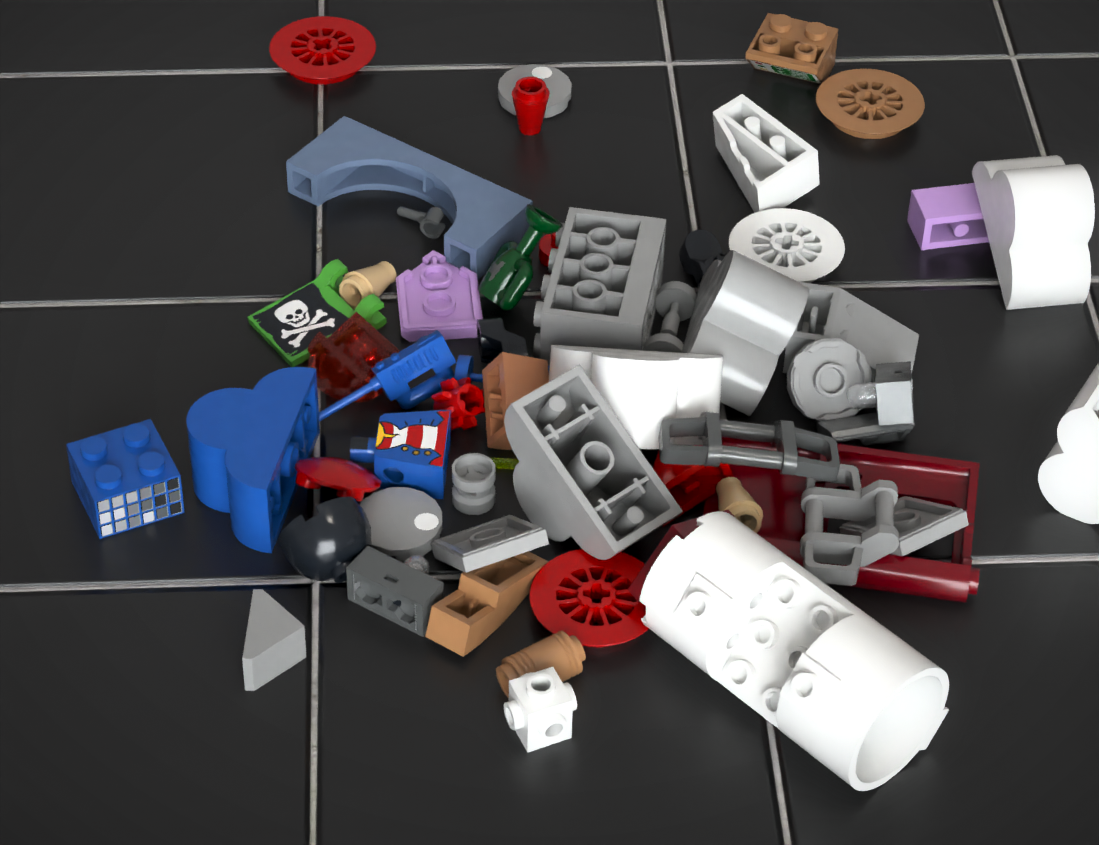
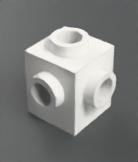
[504,667,577,753]

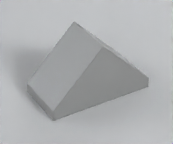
[242,589,307,691]

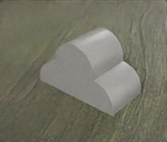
[681,250,809,416]
[504,365,683,560]

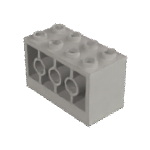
[533,207,667,365]

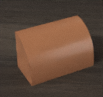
[482,352,549,450]

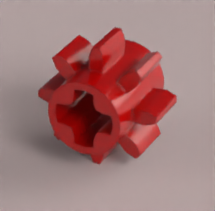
[431,377,485,430]

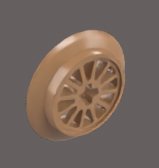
[816,69,925,139]

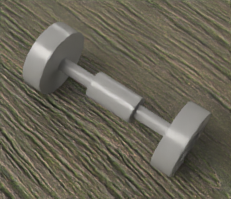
[643,281,697,353]

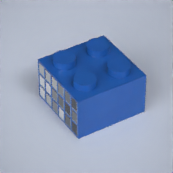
[66,419,185,539]

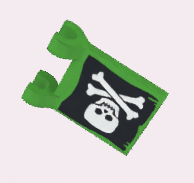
[247,259,387,367]

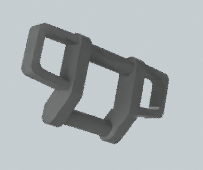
[658,412,840,482]

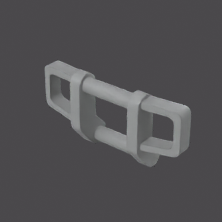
[800,464,899,586]

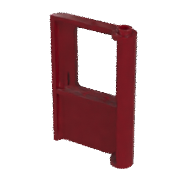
[703,437,980,603]

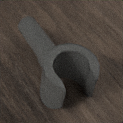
[397,206,446,239]

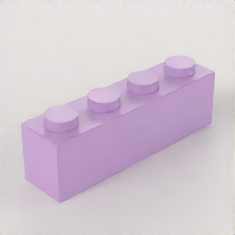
[907,183,989,250]

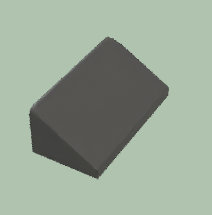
[816,412,915,447]

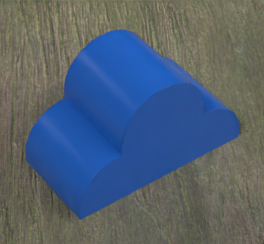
[186,367,320,554]

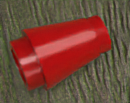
[512,77,550,135]

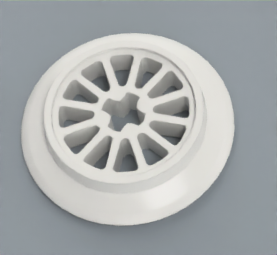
[729,208,845,283]

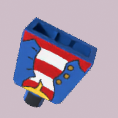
[350,410,451,499]

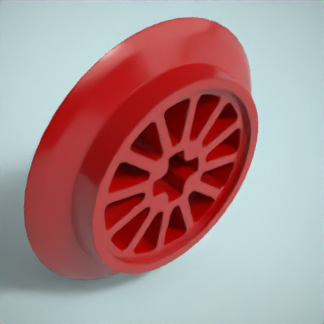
[269,16,376,84]
[529,549,649,647]

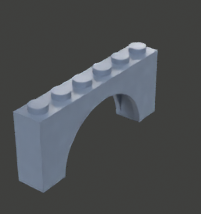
[286,116,533,280]

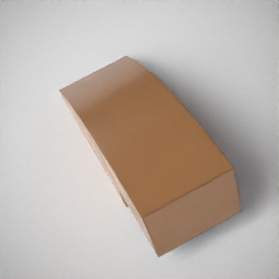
[425,551,549,657]

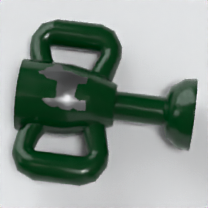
[478,204,562,310]

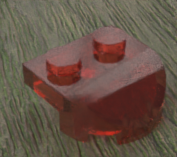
[308,312,400,402]

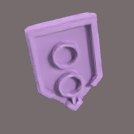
[396,250,483,342]

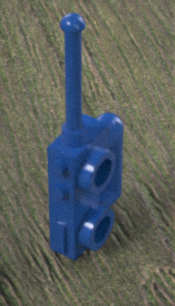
[319,330,457,422]

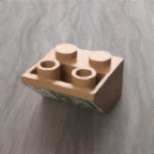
[746,13,839,84]

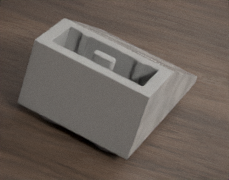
[783,282,919,388]

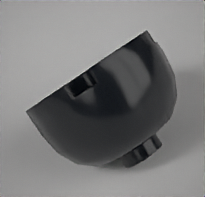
[278,497,372,583]

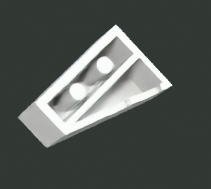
[713,94,820,213]

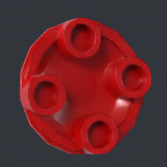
[294,457,382,501]

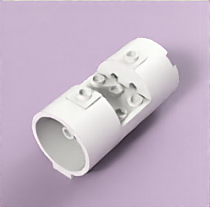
[640,511,949,791]

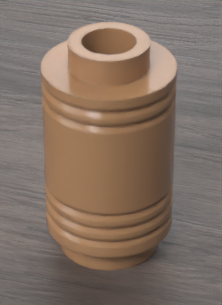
[496,630,586,698]

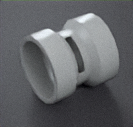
[452,453,496,515]

